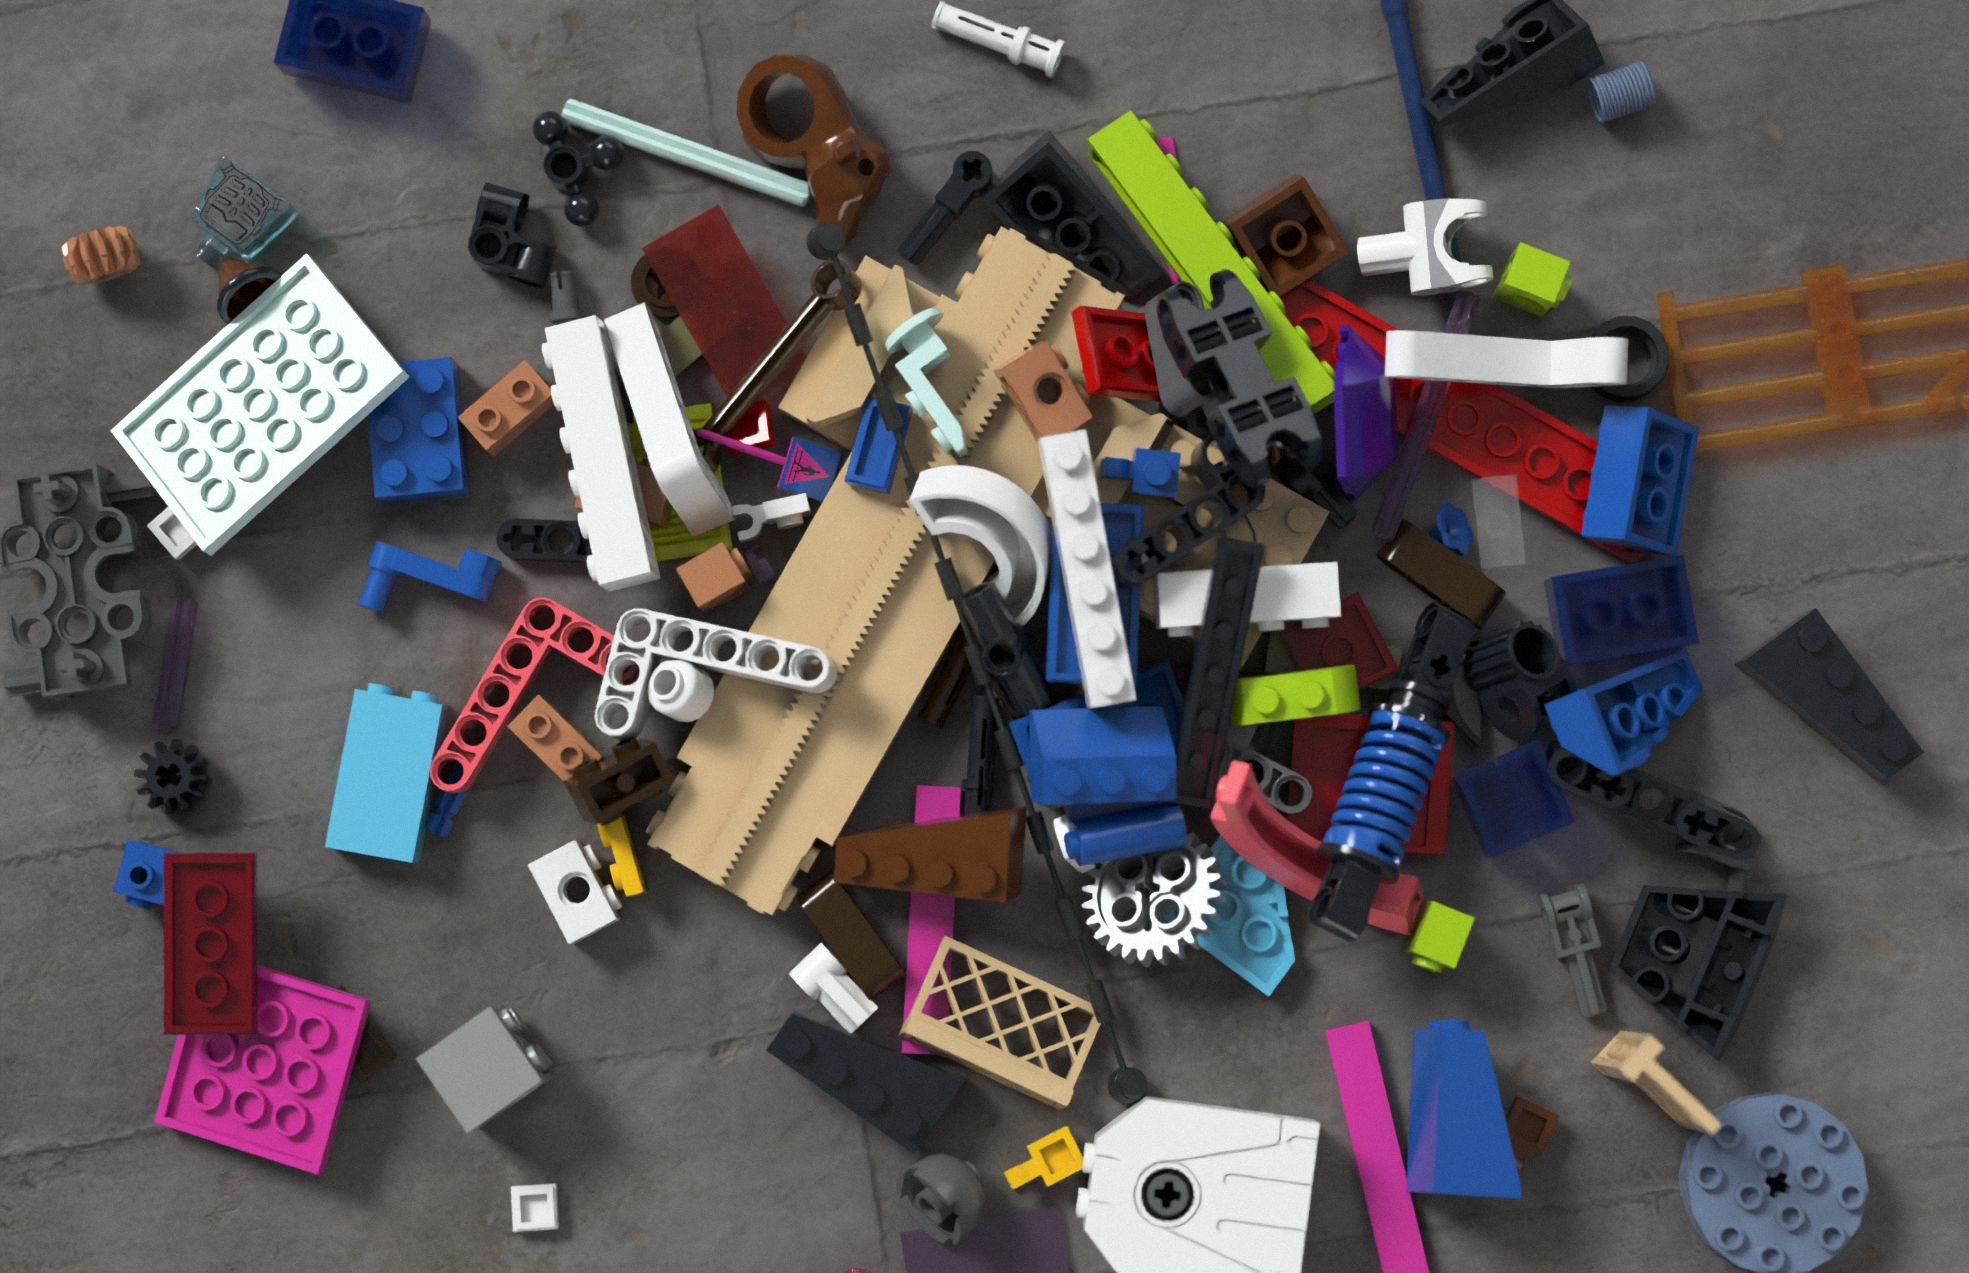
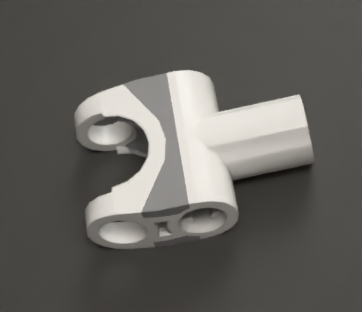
[1357,199,1493,296]

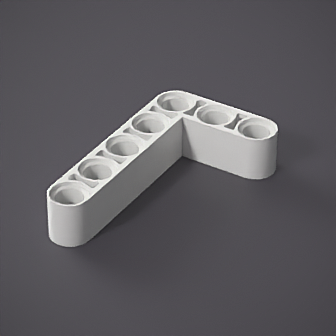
[604,302,735,537]
[1385,331,1628,388]
[595,608,837,741]

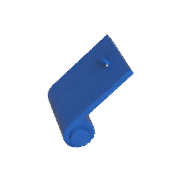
[1064,801,1187,867]

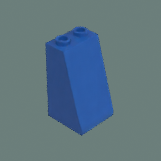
[1406,1020,1522,1199]

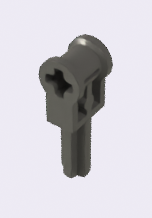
[1538,883,1606,1017]

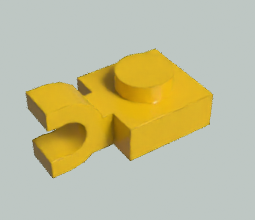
[1003,1126,1083,1189]

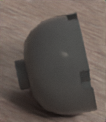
[896,1153,985,1245]

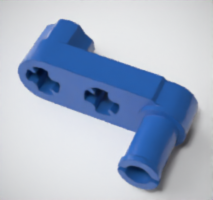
[357,541,502,614]

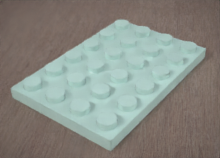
[111,254,410,556]

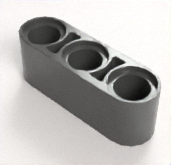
[1145,281,1216,417]
[1217,737,1312,814]

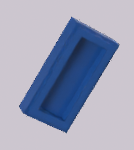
[844,396,913,494]

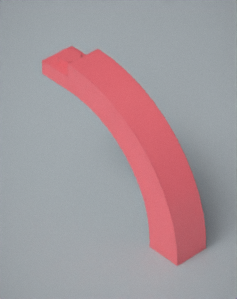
[1210,761,1425,936]

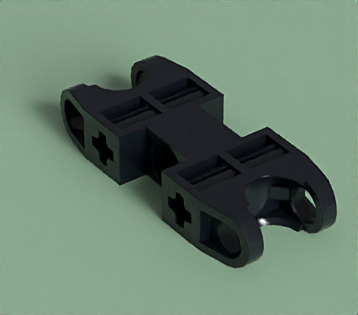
[1156,269,1323,488]

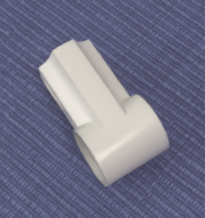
[789,942,879,1034]

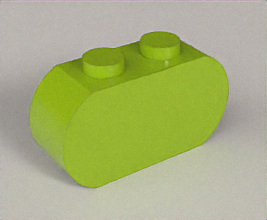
[1229,665,1361,726]

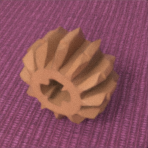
[61,225,141,285]

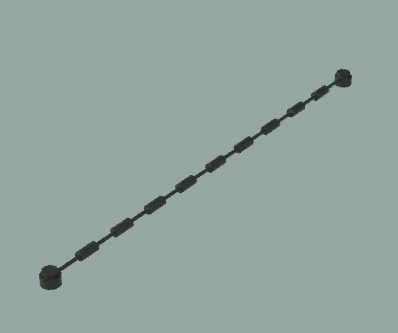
[806,221,1147,1103]

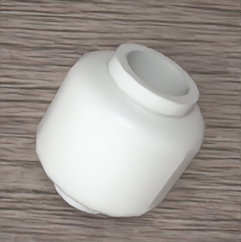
[647,659,714,722]

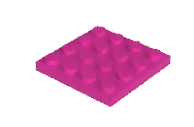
[154,965,371,1175]

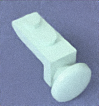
[885,308,967,458]

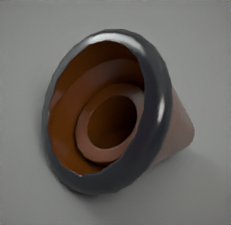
[217,256,281,324]

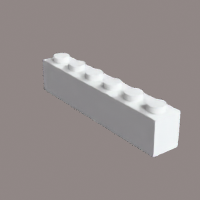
[542,315,661,592]
[1038,430,1136,708]

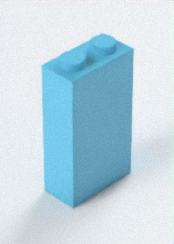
[325,683,449,864]

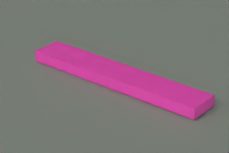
[902,785,961,1055]
[1324,1020,1429,1273]

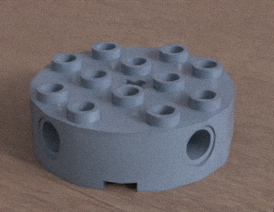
[1678,1092,1869,1273]

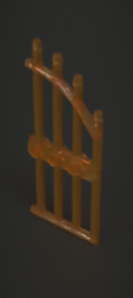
[1656,258,1969,452]

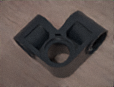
[468,182,557,288]

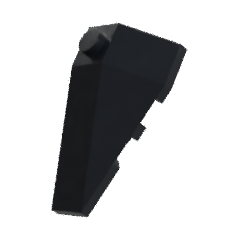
[1420,0,1605,127]
[982,131,1164,300]

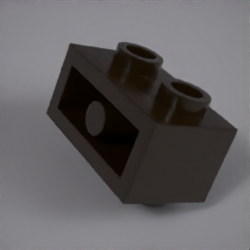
[563,736,675,826]

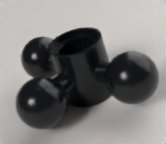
[532,111,624,227]

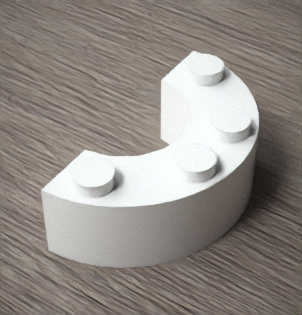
[909,465,1052,626]

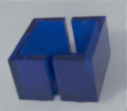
[1451,739,1575,859]

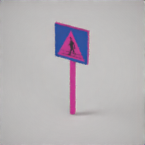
[696,428,841,502]

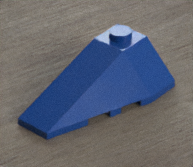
[1545,649,1703,776]

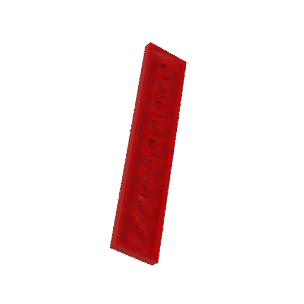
[1279,279,1644,566]

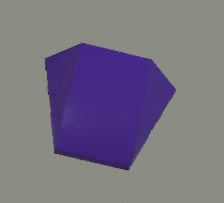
[1334,325,1399,501]

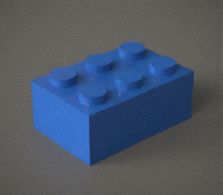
[367,357,471,504]

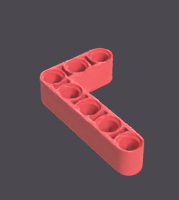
[430,597,640,794]

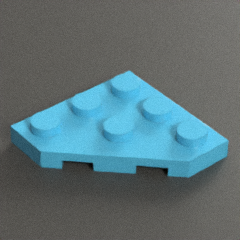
[1165,835,1295,997]

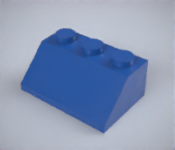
[1581,405,1700,557]
[1029,706,1176,805]

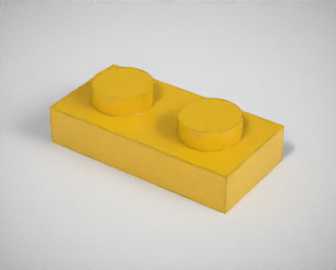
[597,810,647,897]

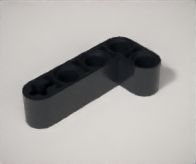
[1110,433,1266,589]

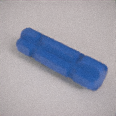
[425,761,469,837]

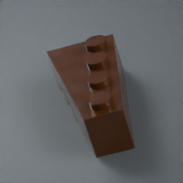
[834,806,1027,903]

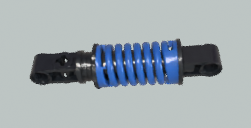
[1308,602,1475,942]

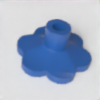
[1429,502,1473,556]

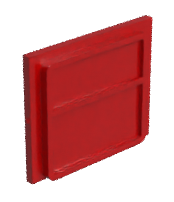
[1286,713,1455,855]

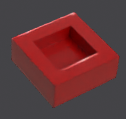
[727,399,775,456]

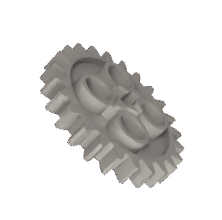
[1082,832,1226,967]

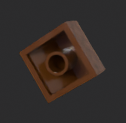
[1221,174,1349,297]

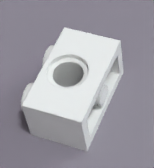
[528,840,623,944]

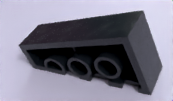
[1734,608,1924,781]
[766,1012,966,1154]

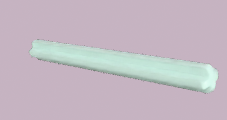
[562,99,811,207]

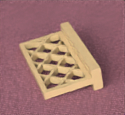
[898,935,1101,1110]
[1590,1030,1722,1135]

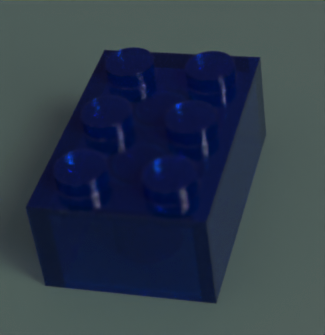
[274,0,432,104]
[1544,555,1699,667]

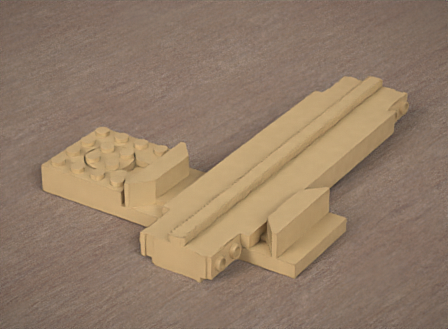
[646,226,1330,916]

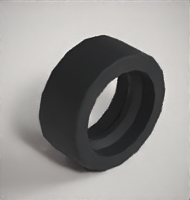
[1589,316,1669,402]

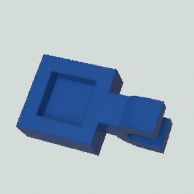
[1099,448,1181,499]

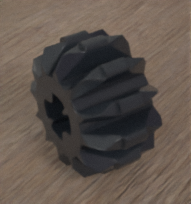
[134,739,212,815]

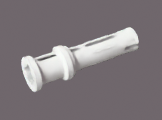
[932,1,1066,78]

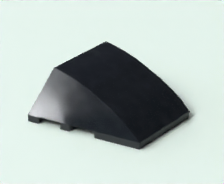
[1609,885,1788,1062]

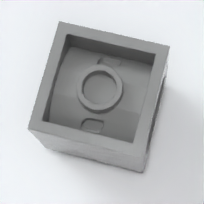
[416,1005,553,1134]

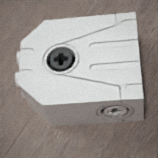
[1075,1096,1320,1273]

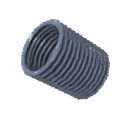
[1587,61,1657,123]

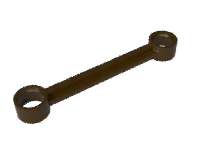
[693,260,862,473]

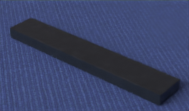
[1167,536,1265,809]

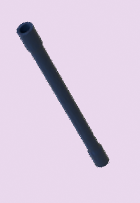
[1380,0,1475,319]

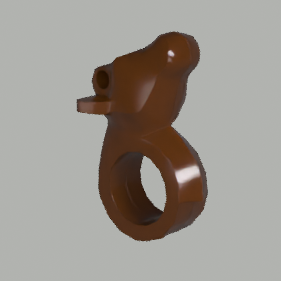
[737,54,895,242]

